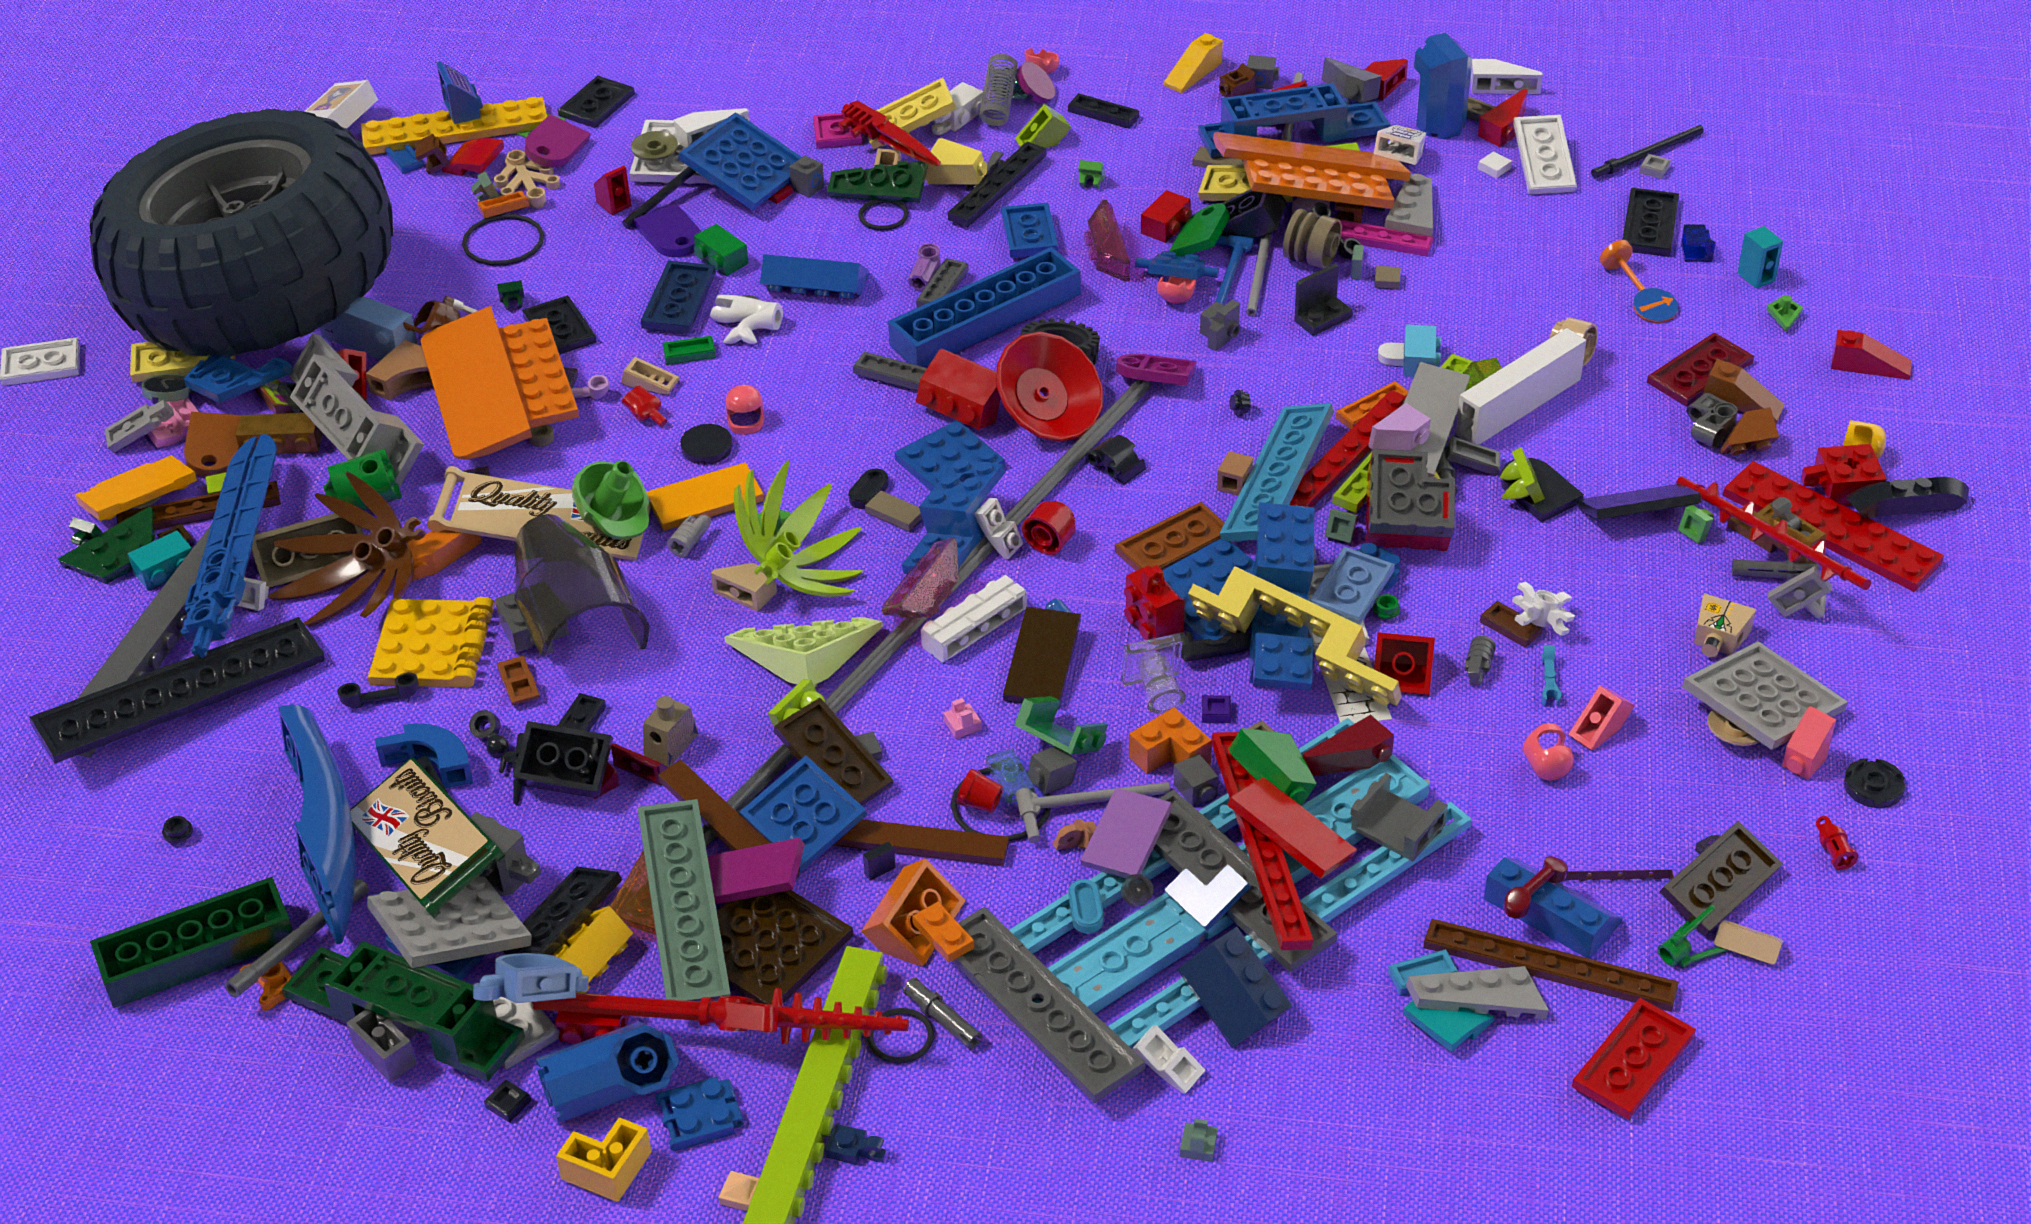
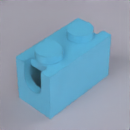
[1403,324,1441,377]

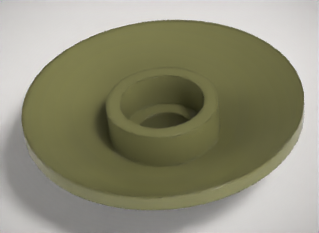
[631,131,678,161]

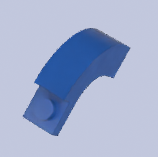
[375,723,473,788]

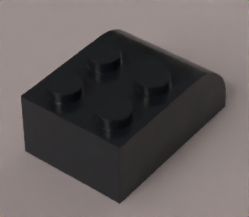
[513,721,614,797]

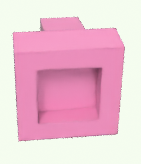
[943,698,982,739]

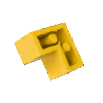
[556,1117,652,1202]

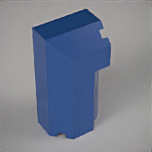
[1414,32,1473,139]
[535,1021,679,1123]

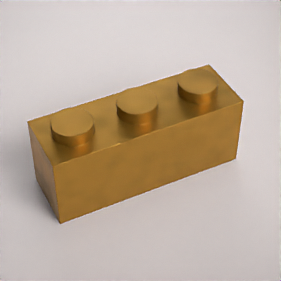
[235,413,323,454]

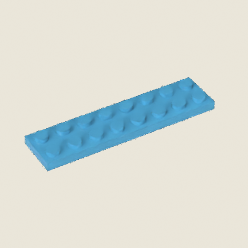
[1220,403,1334,542]

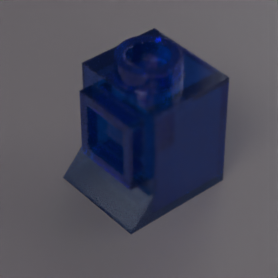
[1681,224,1716,262]

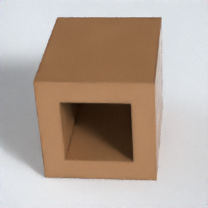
[1217,451,1254,496]

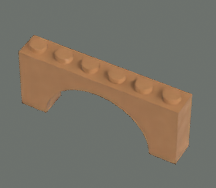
[366,340,433,401]

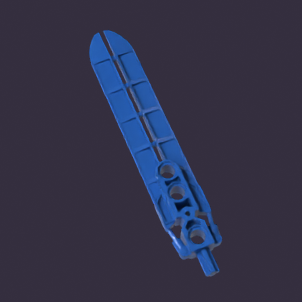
[181,434,277,658]

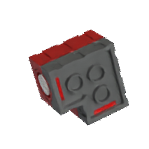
[1366,449,1455,551]

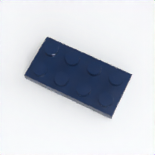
[641,260,716,333]

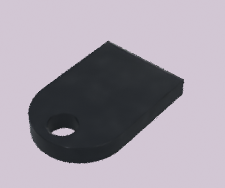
[1501,457,1584,523]

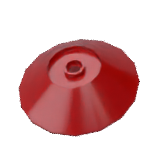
[996,332,1103,442]

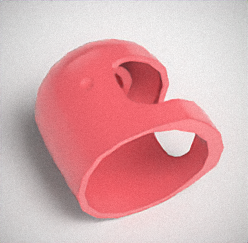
[725,385,765,435]
[1522,723,1574,781]

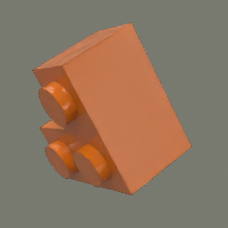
[1129,707,1212,774]

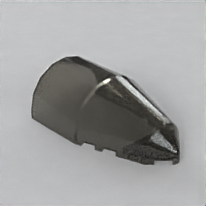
[514,514,649,656]

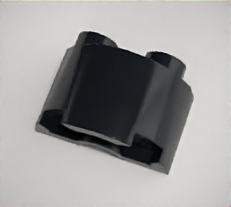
[1086,435,1146,484]

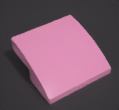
[147,397,199,448]

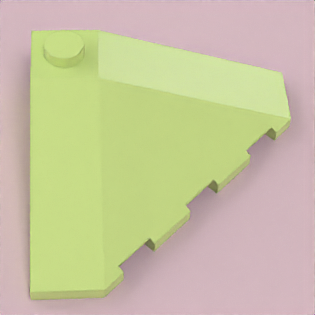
[725,617,883,687]

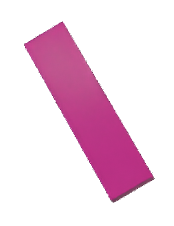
[1339,219,1433,257]

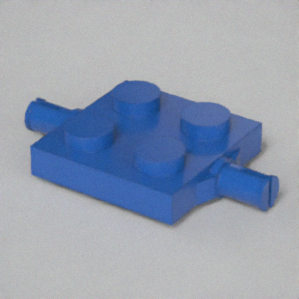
[1135,251,1219,280]

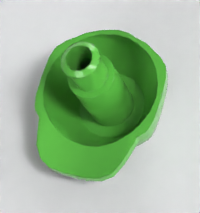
[572,460,649,540]

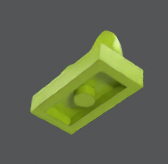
[1500,447,1545,503]
[768,679,825,727]

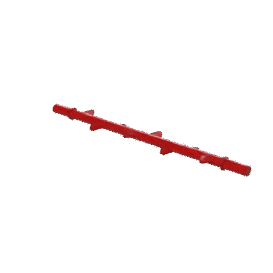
[1676,476,1871,590]

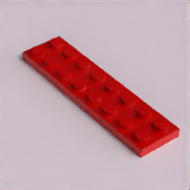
[1722,461,1944,592]

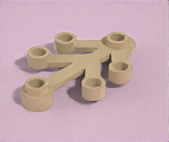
[494,150,561,208]

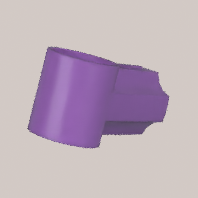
[908,243,941,292]

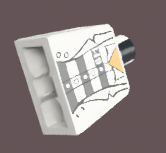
[1374,125,1426,165]

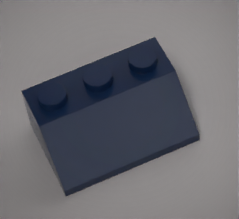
[1177,927,1292,1049]

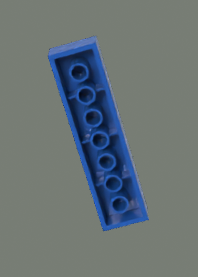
[888,247,1081,367]

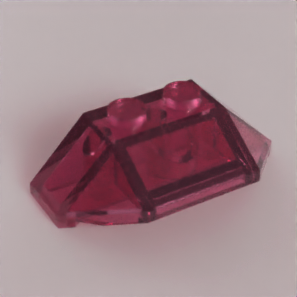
[1084,199,1130,282]
[881,537,959,619]

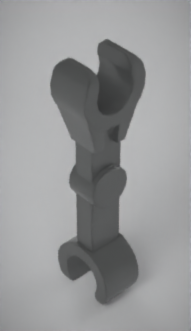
[966,151,1004,190]

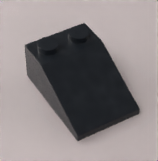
[1221,189,1287,237]

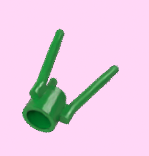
[1658,905,1729,968]

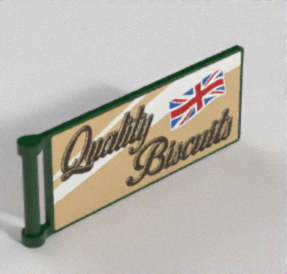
[350,757,506,918]

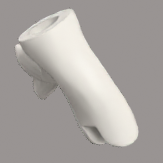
[710,295,783,344]

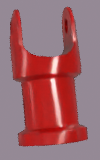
[1816,816,1859,870]

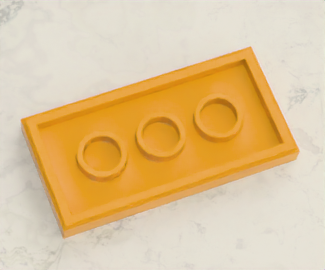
[646,462,764,531]

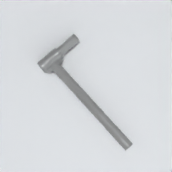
[1015,782,1170,843]

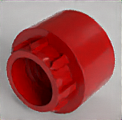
[1022,501,1076,555]

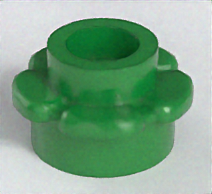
[1373,594,1400,620]

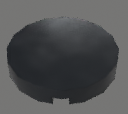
[680,424,733,464]
[1843,758,1905,808]

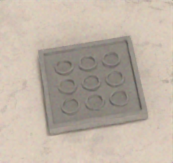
[1682,641,1848,750]
[367,876,531,968]

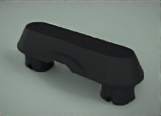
[1175,630,1251,662]

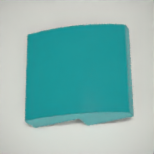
[1403,1000,1494,1052]

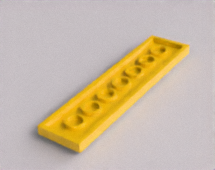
[361,97,547,155]

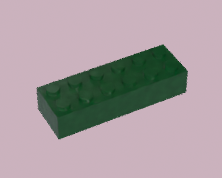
[90,876,293,1008]

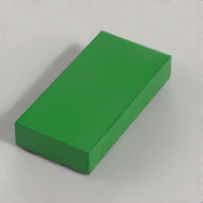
[662,336,716,365]

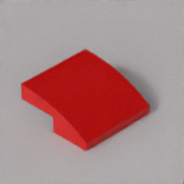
[442,138,504,176]

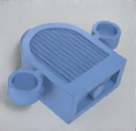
[473,953,588,1003]

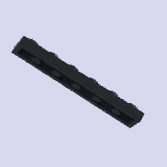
[947,141,1047,228]

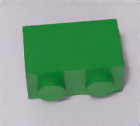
[694,223,749,276]

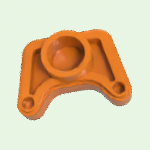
[239,961,292,1011]

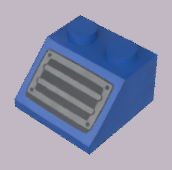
[436,61,483,124]

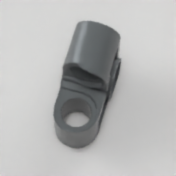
[1686,393,1737,449]

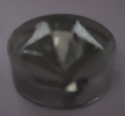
[1121,874,1153,907]

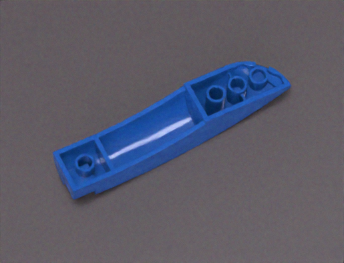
[278,704,356,944]

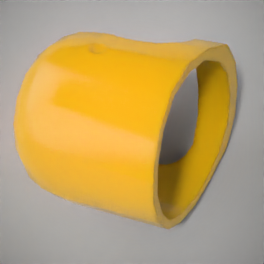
[1843,420,1886,459]

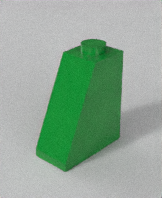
[1228,728,1317,805]

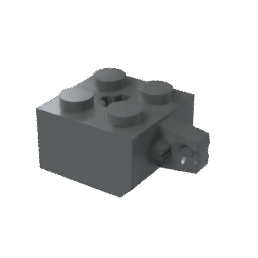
[495,581,569,655]
[463,812,541,896]

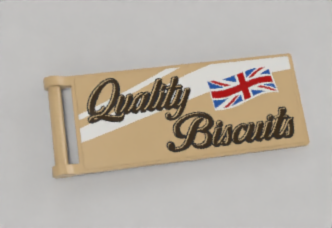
[427,466,651,561]

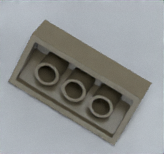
[251,513,363,588]

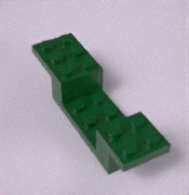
[281,941,525,1082]

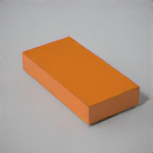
[477,191,530,218]

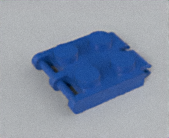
[655,1076,744,1151]

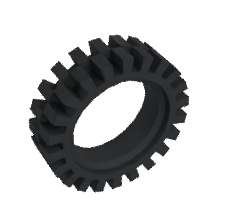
[1021,318,1100,365]

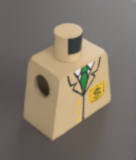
[1694,593,1756,657]

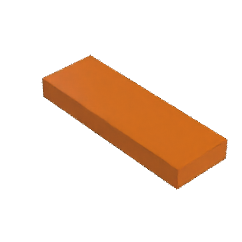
[1336,381,1408,429]

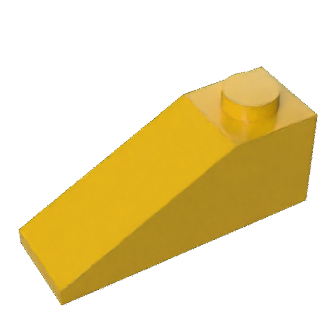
[1164,33,1223,94]

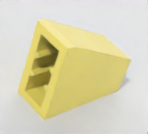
[926,138,987,185]

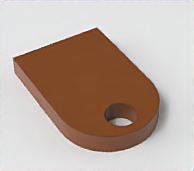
[184,412,240,477]

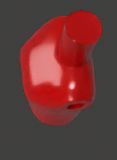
[622,385,667,427]

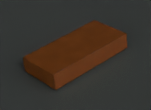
[1480,601,1543,648]

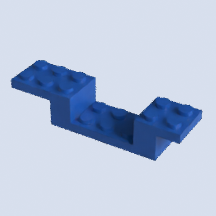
[1198,83,1390,157]
[1249,502,1314,691]

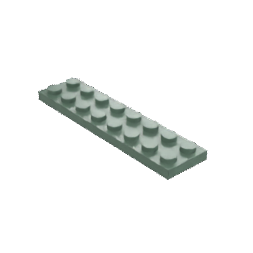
[637,799,731,1002]

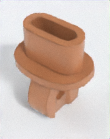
[1052,819,1097,850]

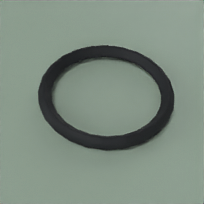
[858,199,909,230]
[867,1008,934,1063]

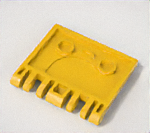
[368,597,495,688]

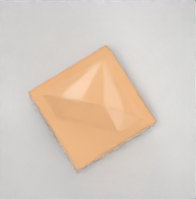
[718,1171,759,1211]

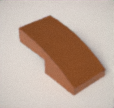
[497,655,540,706]

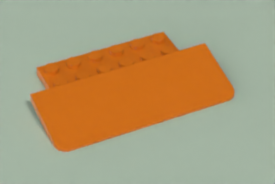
[1213,132,1411,209]
[421,306,579,460]

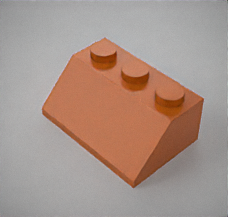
[861,858,966,967]

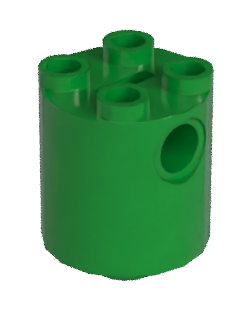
[323,448,402,510]

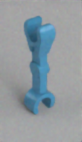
[1541,645,1561,706]

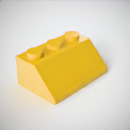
[552,906,633,993]

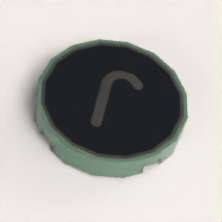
[142,374,194,402]

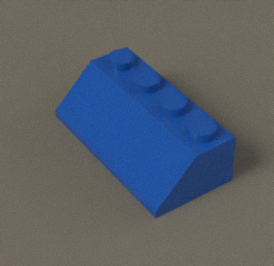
[760,254,869,299]
[1484,857,1623,959]

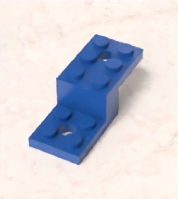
[901,459,1005,579]

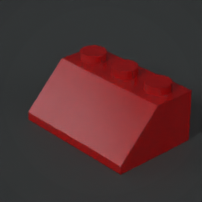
[916,349,1001,430]

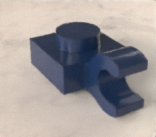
[824,1124,886,1165]

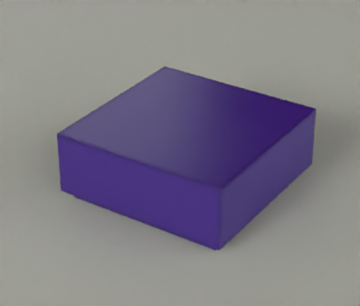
[1202,695,1231,723]

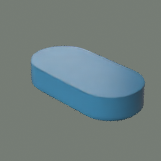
[1068,879,1103,934]

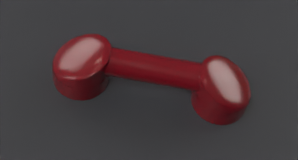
[1503,856,1568,919]

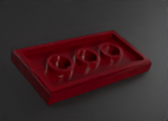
[1647,332,1754,407]

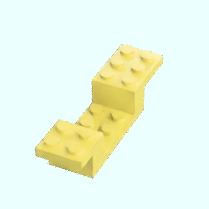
[1188,566,1402,706]

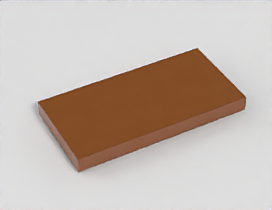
[1115,502,1225,571]

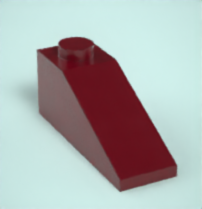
[1302,714,1394,776]

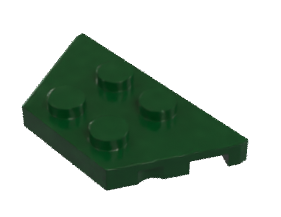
[58,506,155,584]

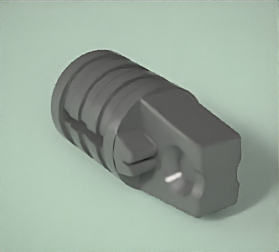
[1464,636,1496,685]

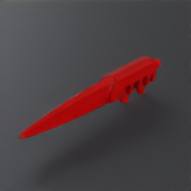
[838,101,941,166]

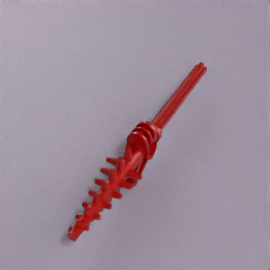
[531,988,909,1044]

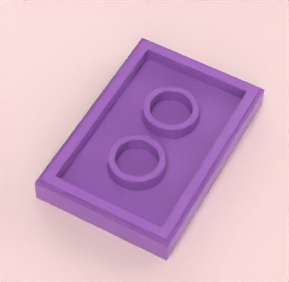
[1080,788,1172,882]

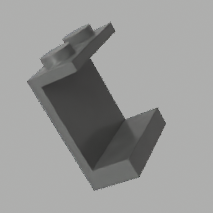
[1350,773,1448,862]

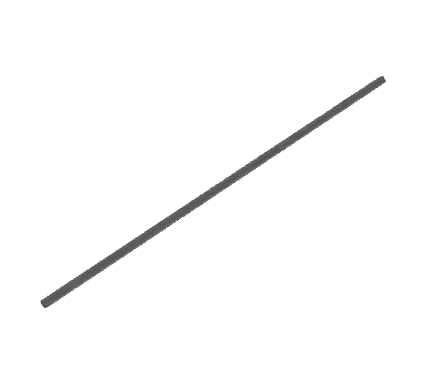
[626,379,1151,917]

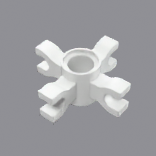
[1512,582,1575,636]

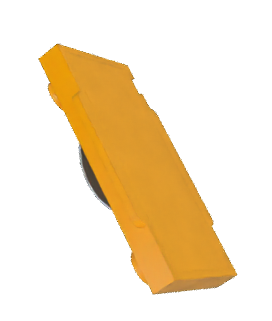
[75,455,197,521]

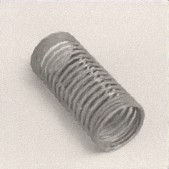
[979,54,1018,126]

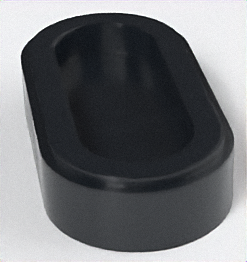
[848,468,889,509]

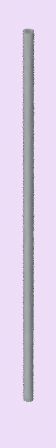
[1246,72,1303,316]

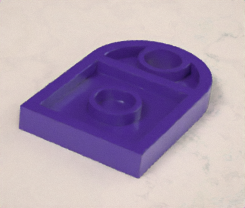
[634,203,701,257]

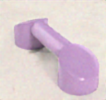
[571,375,609,400]

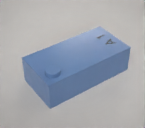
[320,296,417,360]

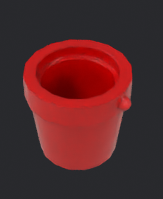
[957,768,1004,813]

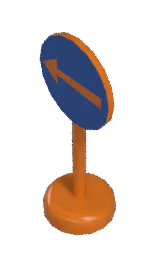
[1599,240,1678,323]

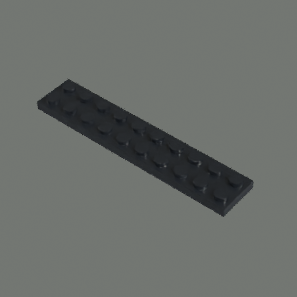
[29,617,325,764]

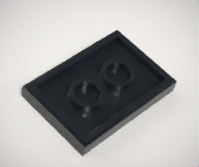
[557,75,635,128]
[522,295,597,355]

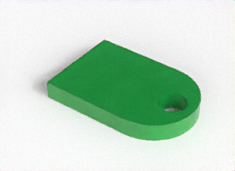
[1169,203,1230,257]

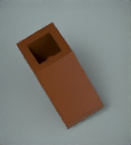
[1720,408,1779,456]

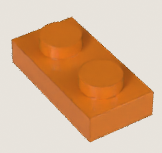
[912,902,974,963]

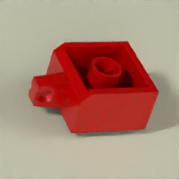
[1801,444,1887,506]
[1124,565,1185,649]

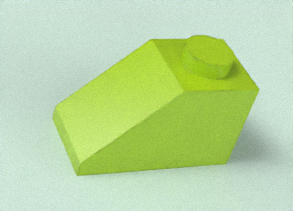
[1015,104,1072,148]

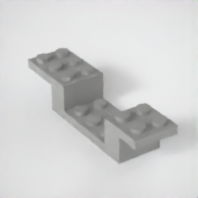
[289,333,424,488]

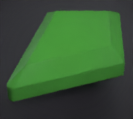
[1766,295,1803,331]

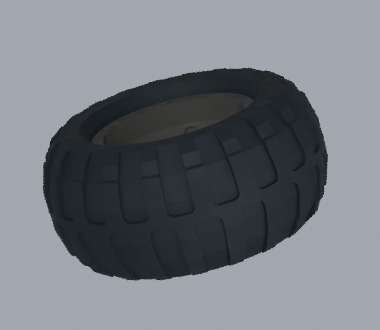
[89,109,393,356]

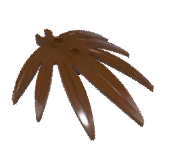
[268,471,426,627]

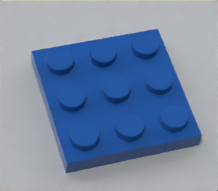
[894,420,1005,491]
[740,755,867,873]

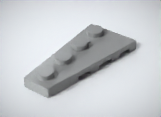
[1406,966,1549,1020]

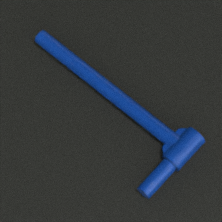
[1215,235,1254,305]

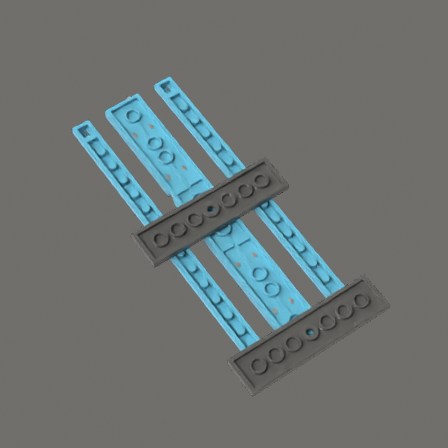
[952,718,1472,1103]

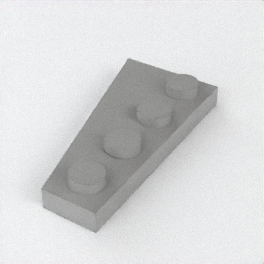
[1385,174,1433,237]

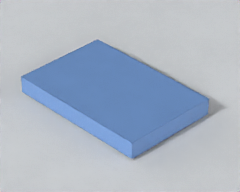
[1309,547,1395,625]

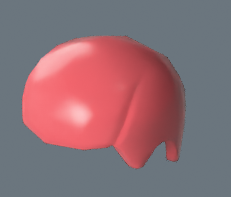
[1024,48,1059,74]
[1157,276,1196,304]

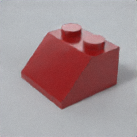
[1374,632,1435,695]

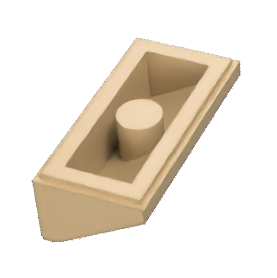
[1714,920,1784,964]

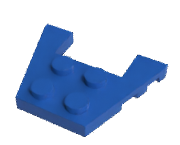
[184,355,293,403]

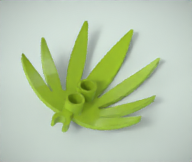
[734,460,863,597]

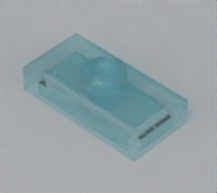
[986,748,1035,804]

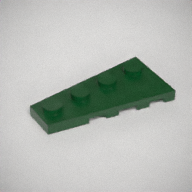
[827,160,928,203]

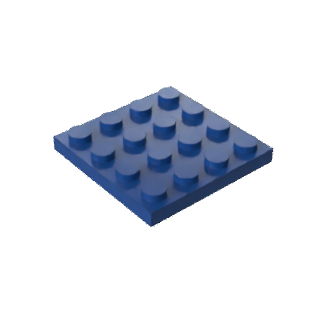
[678,112,802,210]
[1162,538,1255,641]

